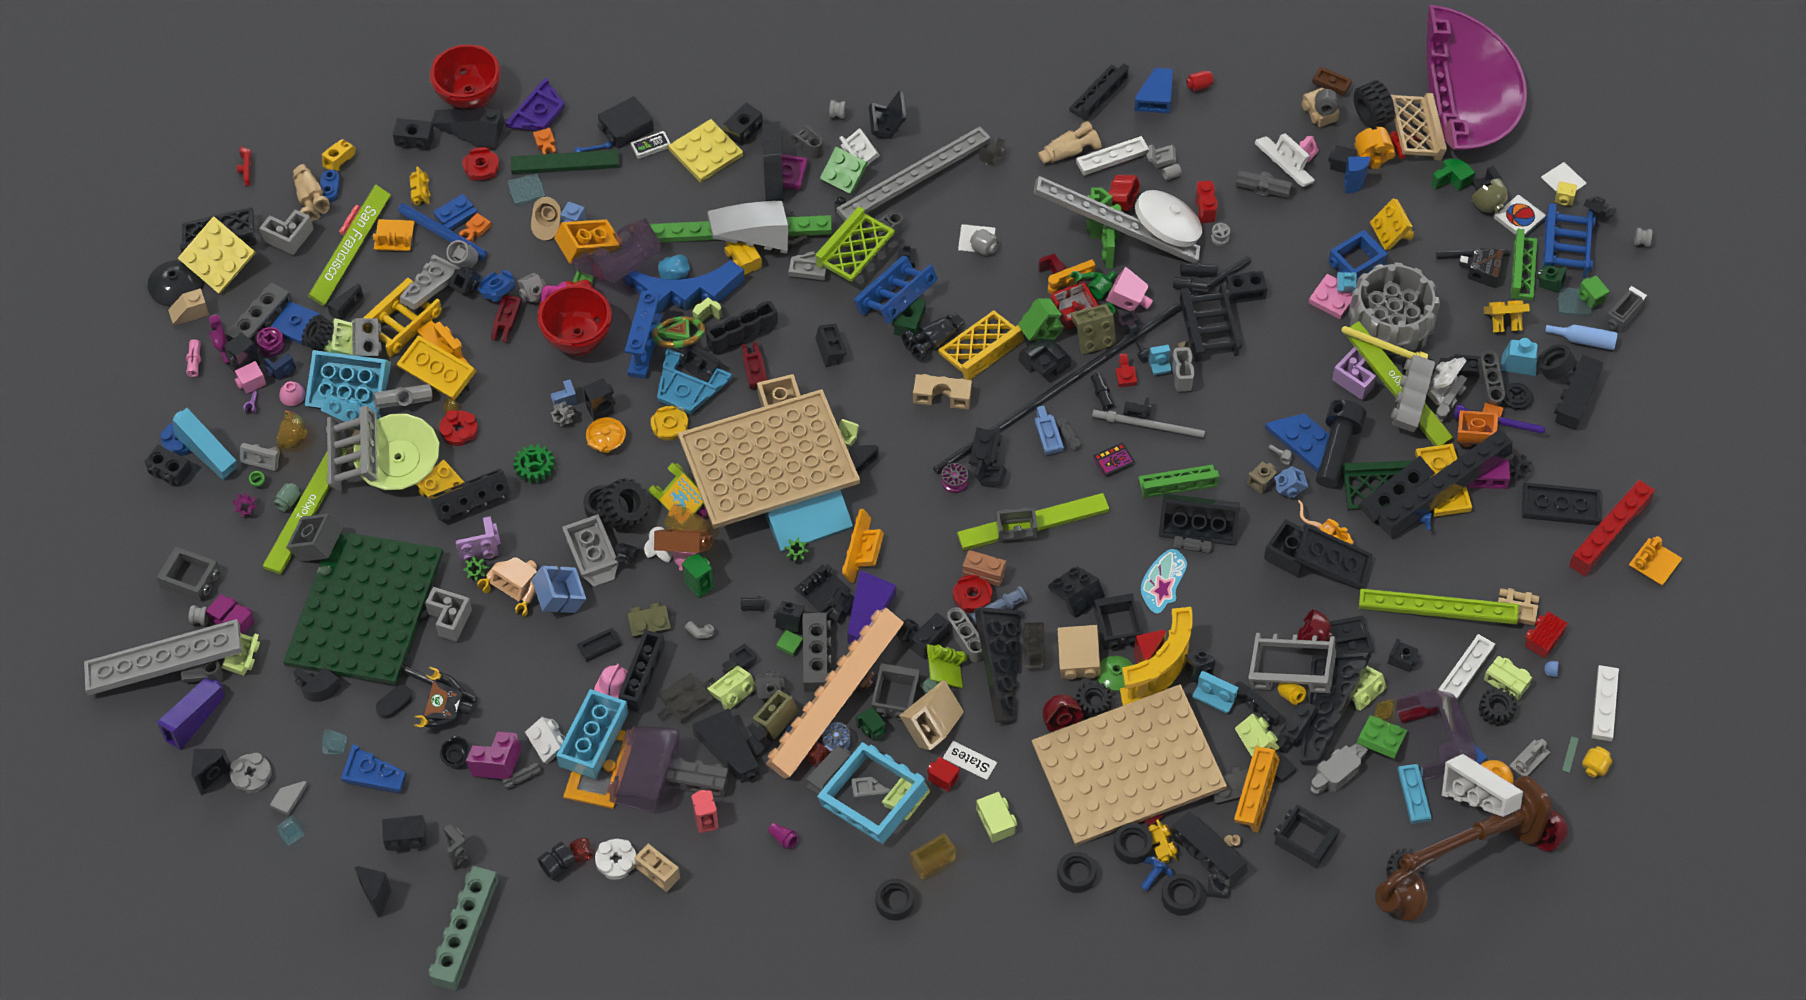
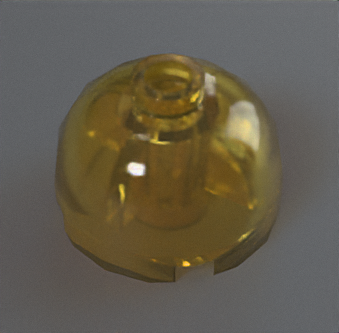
[276,410,308,449]

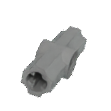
[373,384,432,409]

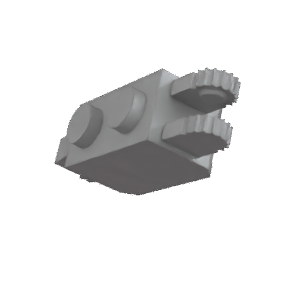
[1310,743,1367,795]

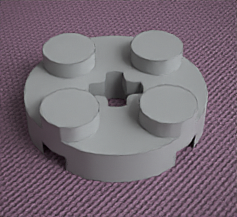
[230,753,272,793]

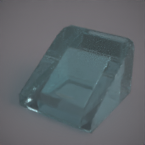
[322,730,347,754]
[276,816,304,846]

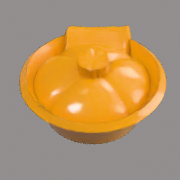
[586,417,626,453]

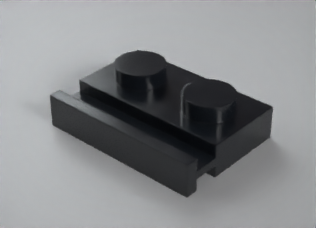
[1583,196,1616,217]

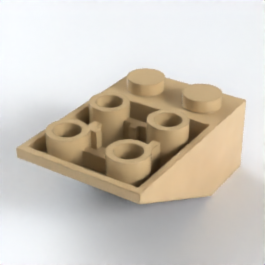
[899,680,964,750]

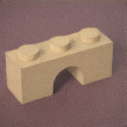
[913,374,972,410]

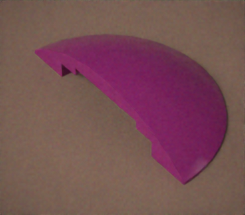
[1426,5,1527,150]

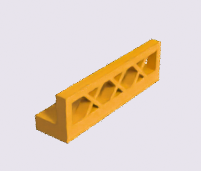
[1234,746,1280,833]

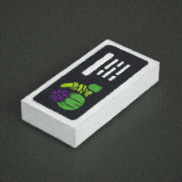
[631,131,671,159]

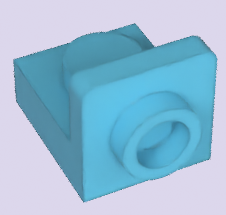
[1149,345,1171,375]

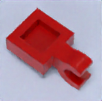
[1115,353,1137,388]

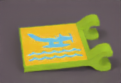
[648,462,704,526]

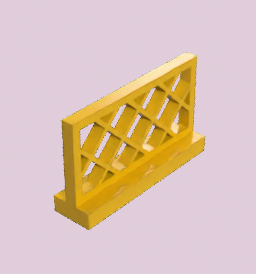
[938,311,1024,380]

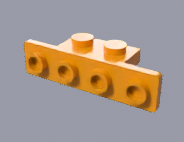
[417,321,471,366]
[842,509,884,583]

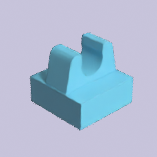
[1337,272,1356,292]

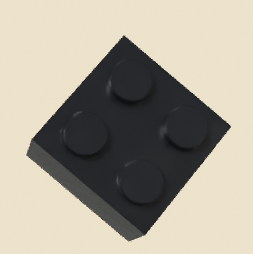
[1264,519,1305,577]

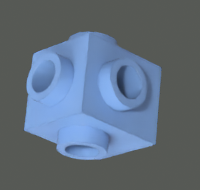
[1274,466,1308,498]

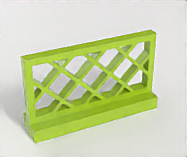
[815,206,894,282]

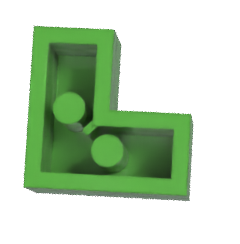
[1018,298,1064,341]

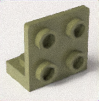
[1071,304,1116,355]

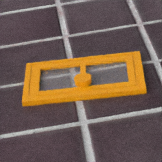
[563,730,637,809]

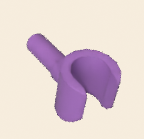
[243,391,257,414]

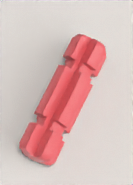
[339,205,361,236]

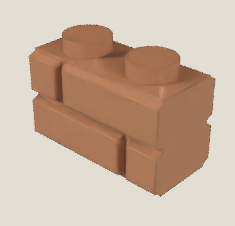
[963,550,1006,587]

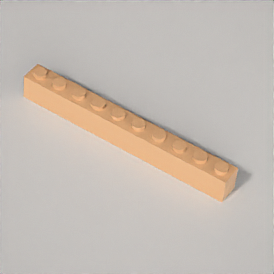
[766,608,904,779]

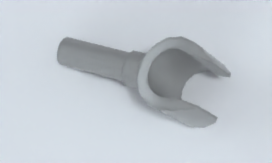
[1269,445,1292,465]

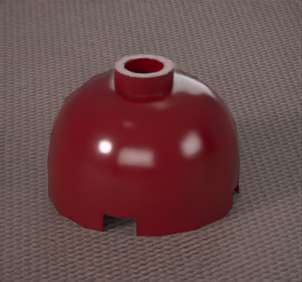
[1297,609,1332,649]
[1042,694,1083,732]
[1534,810,1568,852]

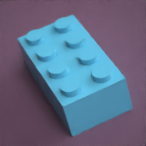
[556,689,629,779]

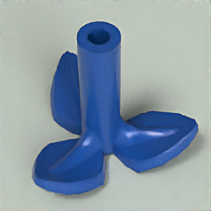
[1140,857,1173,891]

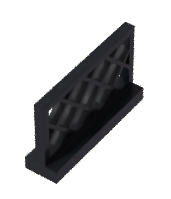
[180,207,257,252]

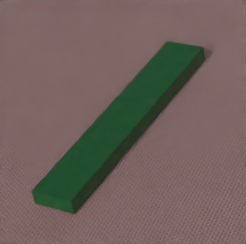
[511,150,619,174]

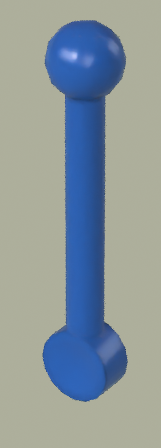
[575,142,612,152]

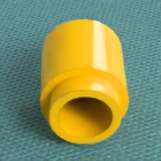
[1278,683,1306,705]

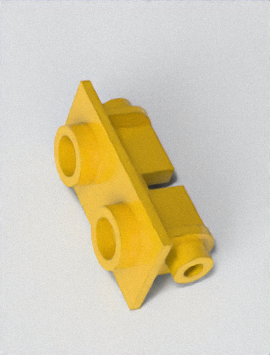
[410,167,430,205]
[1148,820,1178,864]

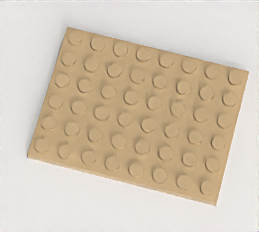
[678,389,860,529]
[1031,684,1227,846]

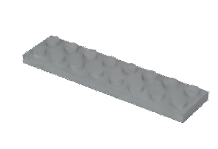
[84,619,242,695]

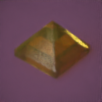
[1374,699,1394,719]

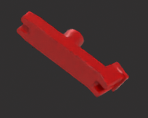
[237,146,252,186]

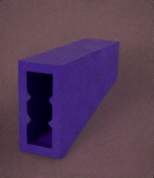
[847,570,896,644]
[157,678,225,750]

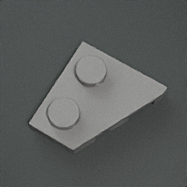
[788,251,827,280]

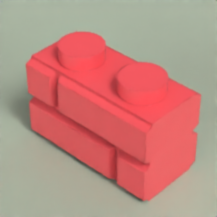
[692,790,718,833]

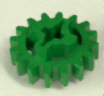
[513,444,555,483]

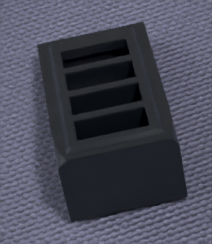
[327,284,364,320]

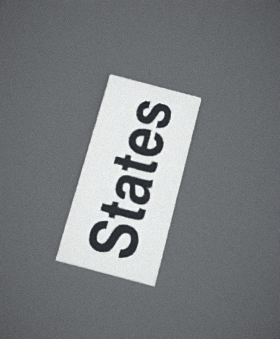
[943,741,997,780]

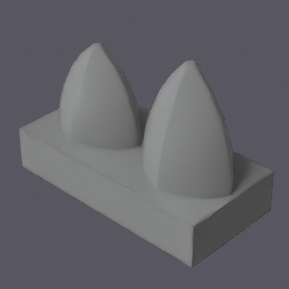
[240,443,280,471]

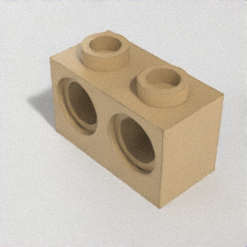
[634,844,680,892]

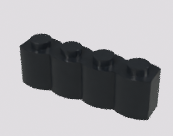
[705,301,778,354]

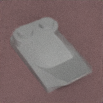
[562,514,619,587]

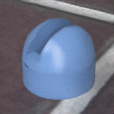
[1544,661,1559,677]

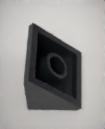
[191,748,231,795]
[355,866,391,918]

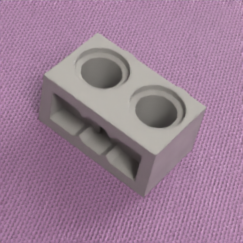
[352,318,381,357]

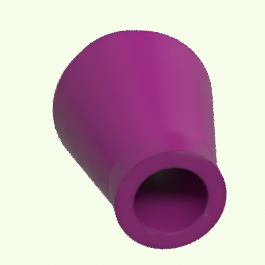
[768,823,798,849]

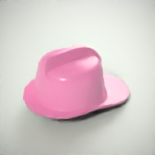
[594,664,628,698]

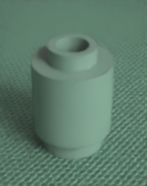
[273,483,300,512]

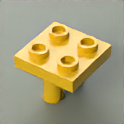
[1370,199,1414,250]
[1484,300,1530,332]

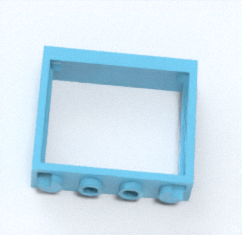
[817,742,928,845]

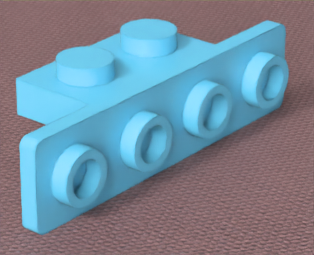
[321,393,381,429]

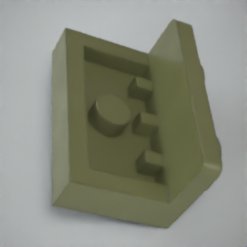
[627,602,671,636]

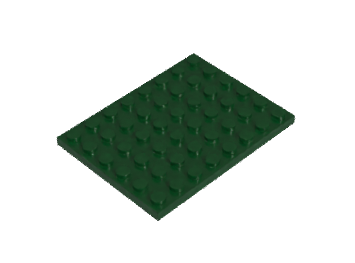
[283,531,444,685]

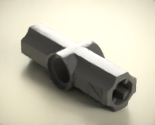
[1235,170,1292,198]

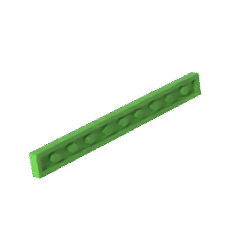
[650,215,832,243]

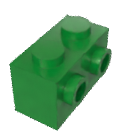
[682,553,714,599]

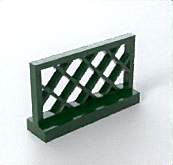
[1342,460,1417,511]

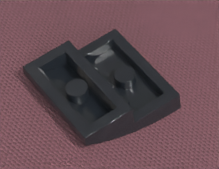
[1329,615,1374,654]

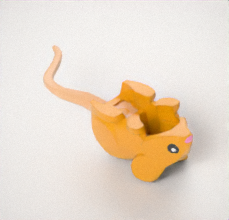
[1298,500,1354,544]

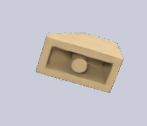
[168,288,209,326]

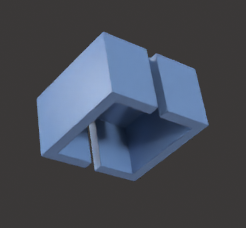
[532,566,586,613]

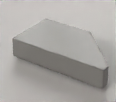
[270,781,308,816]

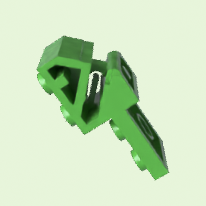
[1086,188,1121,268]

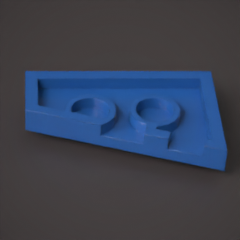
[341,744,406,793]

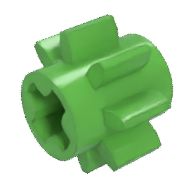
[784,537,808,562]
[463,556,489,580]

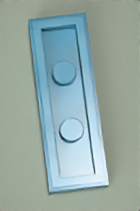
[1397,764,1432,824]

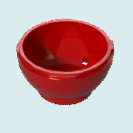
[430,44,501,109]
[537,284,612,356]

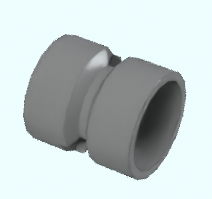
[446,240,478,268]

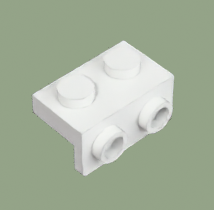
[840,128,880,166]
[525,717,565,764]

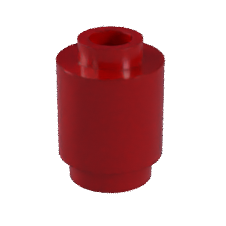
[1186,70,1214,92]

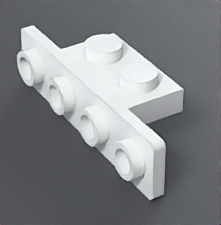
[1255,133,1315,187]

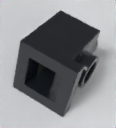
[1387,639,1420,672]

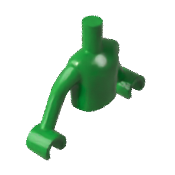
[1067,271,1117,314]

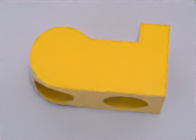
[322,139,356,172]

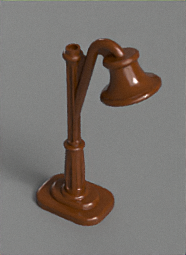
[1375,776,1552,921]

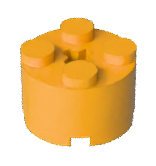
[1354,127,1395,169]

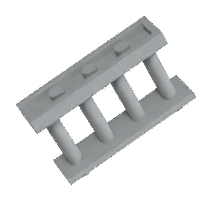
[326,405,378,492]

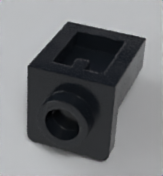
[1123,397,1152,419]

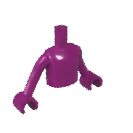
[209,315,230,363]

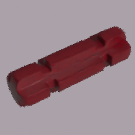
[1399,703,1438,723]

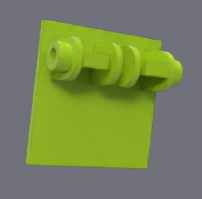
[927,644,967,689]

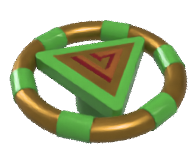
[652,316,705,349]

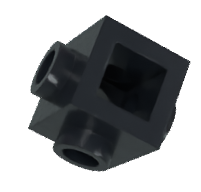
[449,266,481,294]
[1182,649,1216,682]

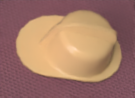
[531,197,561,240]

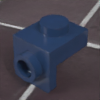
[264,353,296,380]

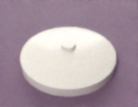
[1135,190,1202,247]

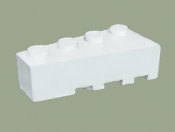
[1442,754,1523,817]

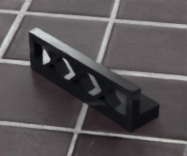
[1069,63,1129,121]

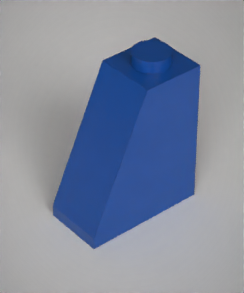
[1134,68,1173,113]

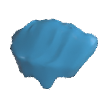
[658,255,690,280]

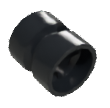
[537,842,576,880]

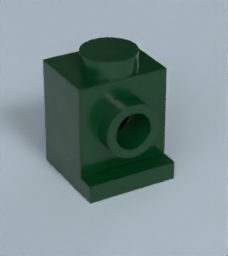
[1537,264,1567,292]
[856,707,886,741]

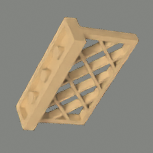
[1391,93,1447,161]

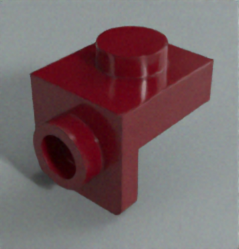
[1038,253,1066,274]

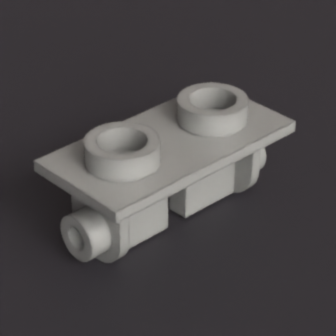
[1509,739,1550,776]

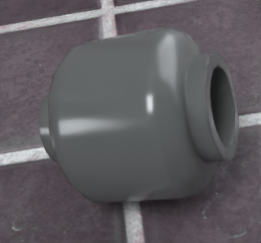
[1315,89,1338,116]

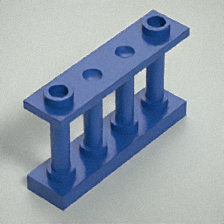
[1542,203,1596,278]
[853,255,938,324]
[625,290,663,379]

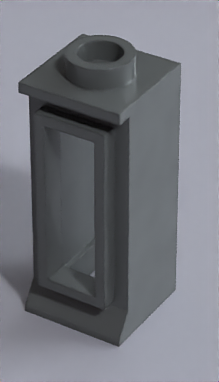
[1604,285,1647,333]
[806,745,852,796]

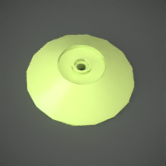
[353,414,439,490]

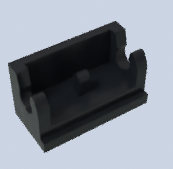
[815,324,847,367]
[679,344,721,383]

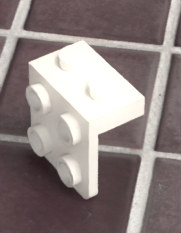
[1427,357,1466,405]

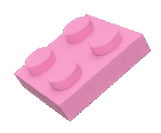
[1308,274,1353,320]

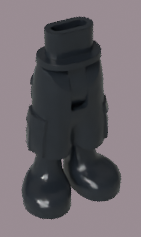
[901,313,964,360]

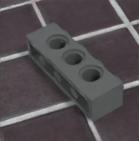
[226,282,292,345]
[803,613,831,692]

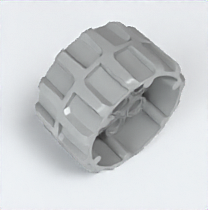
[1348,262,1440,357]

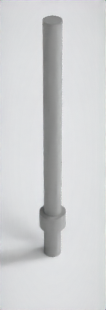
[1092,410,1205,438]

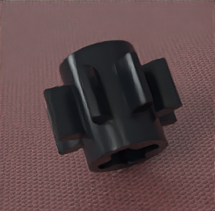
[1509,455,1532,478]
[896,618,919,643]

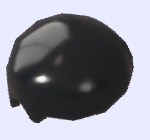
[439,736,471,768]

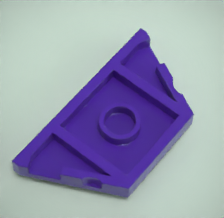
[505,78,565,131]

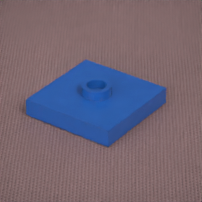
[271,301,321,345]

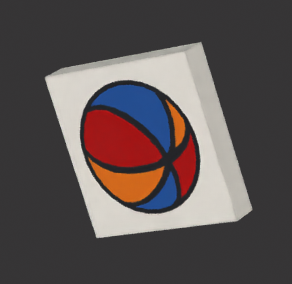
[1494,195,1546,237]

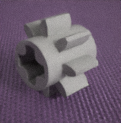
[550,401,575,426]

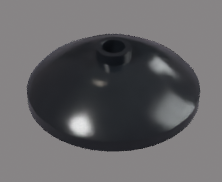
[147,260,203,307]

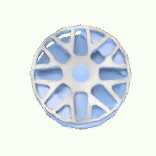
[822,722,851,753]

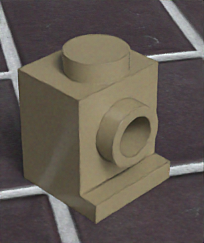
[1247,461,1277,495]

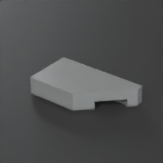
[851,777,891,800]

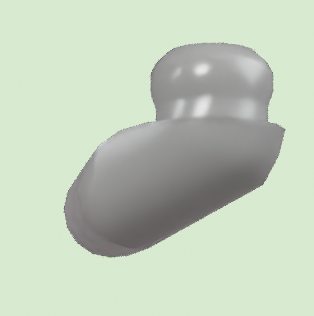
[685,621,714,639]

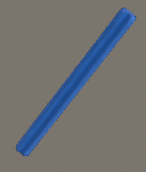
[398,203,487,260]

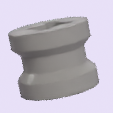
[829,100,846,119]
[1211,223,1230,246]
[1634,227,1652,247]
[189,605,209,626]

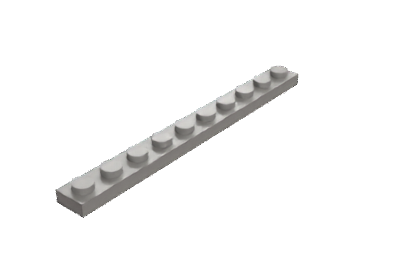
[837,127,991,221]
[1033,176,1200,264]

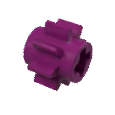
[233,492,257,517]

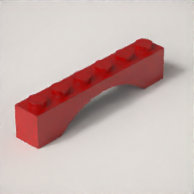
[1569,479,1655,577]

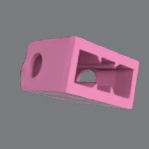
[1106,267,1153,311]

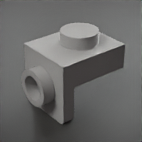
[1147,144,1176,169]

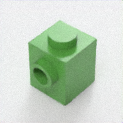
[1578,275,1610,309]

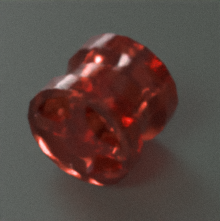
[805,742,830,767]
[569,838,593,862]

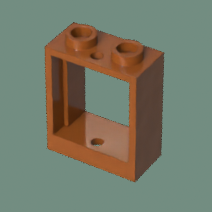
[654,529,713,552]

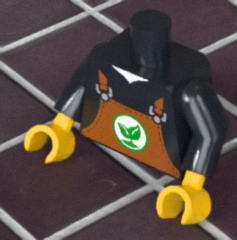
[413,667,474,729]

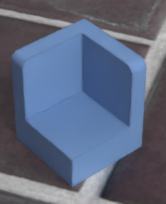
[551,379,577,406]

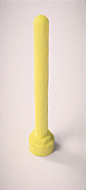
[1341,326,1428,359]

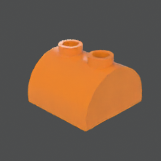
[1457,410,1498,447]

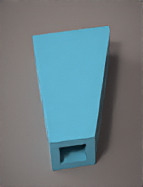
[173,408,237,480]

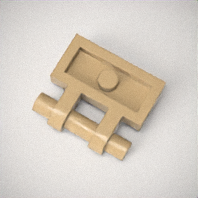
[1498,588,1539,626]

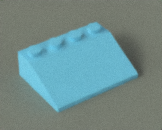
[305,350,391,413]
[764,490,853,553]

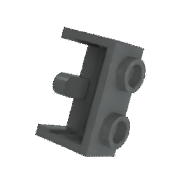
[996,507,1038,541]

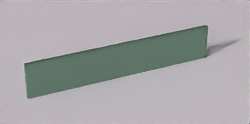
[1562,736,1579,773]

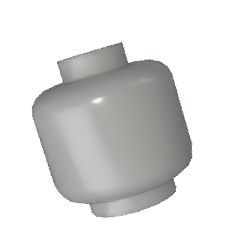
[970,229,998,256]

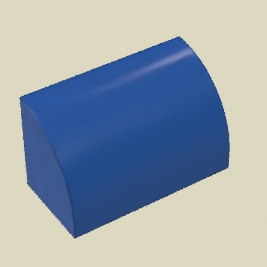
[1344,157,1370,193]

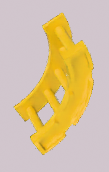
[1120,607,1192,706]

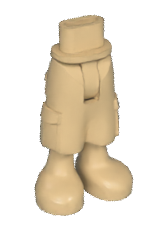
[1038,121,1102,164]
[293,164,330,221]

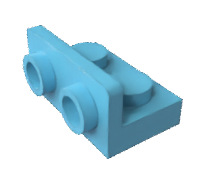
[1193,671,1238,714]

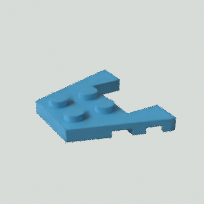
[657,348,732,415]

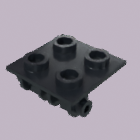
[794,564,849,613]

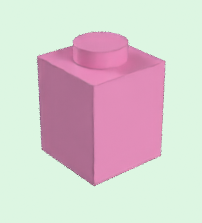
[234,361,266,394]

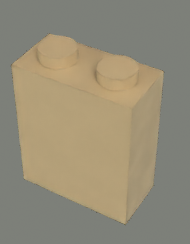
[1058,625,1101,680]

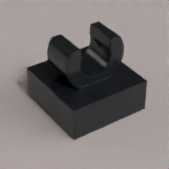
[897,245,916,268]

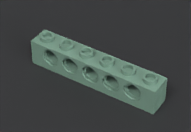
[428,866,498,991]

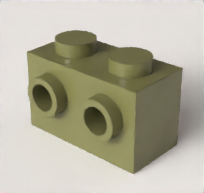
[752,690,800,740]

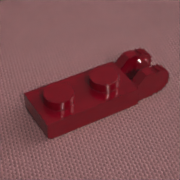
[491,295,522,343]
[741,342,767,389]

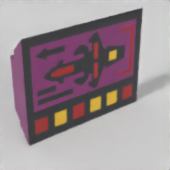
[1093,442,1135,475]

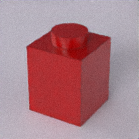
[927,756,960,792]

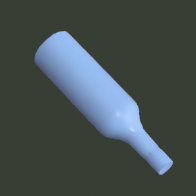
[1545,325,1617,350]

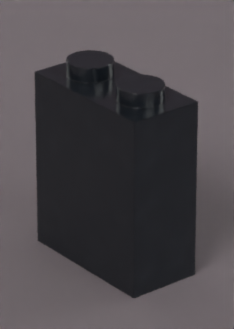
[597,96,654,149]

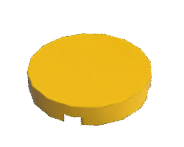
[651,406,688,441]

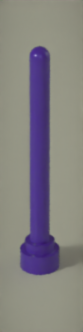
[1454,404,1546,434]

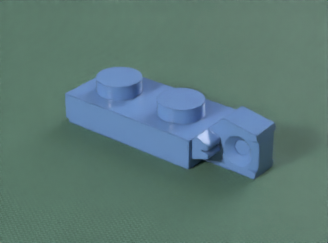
[1035,406,1064,455]

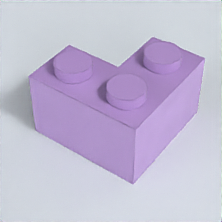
[1332,347,1376,400]

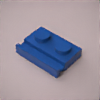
[433,194,478,230]

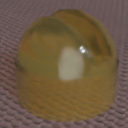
[443,398,458,413]

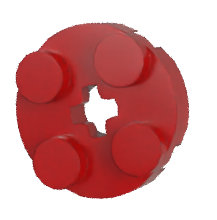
[463,147,499,181]
[439,410,478,446]
[953,575,992,613]

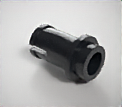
[740,595,765,611]

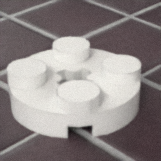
[595,839,636,880]

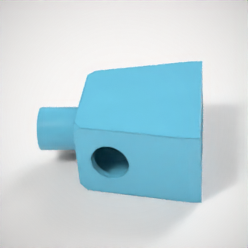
[1500,338,1538,376]

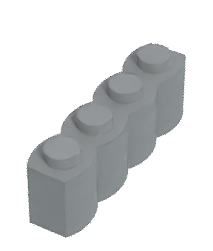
[1390,355,1435,432]

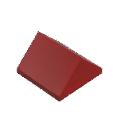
[1134,630,1166,664]

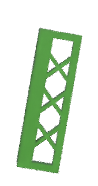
[1510,228,1537,301]
[1138,465,1219,498]

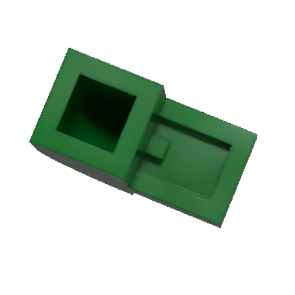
[1431,159,1475,191]

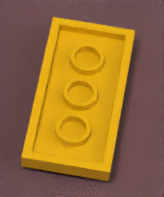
[396,335,477,401]
[1415,444,1472,517]

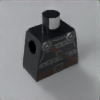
[1459,248,1504,288]

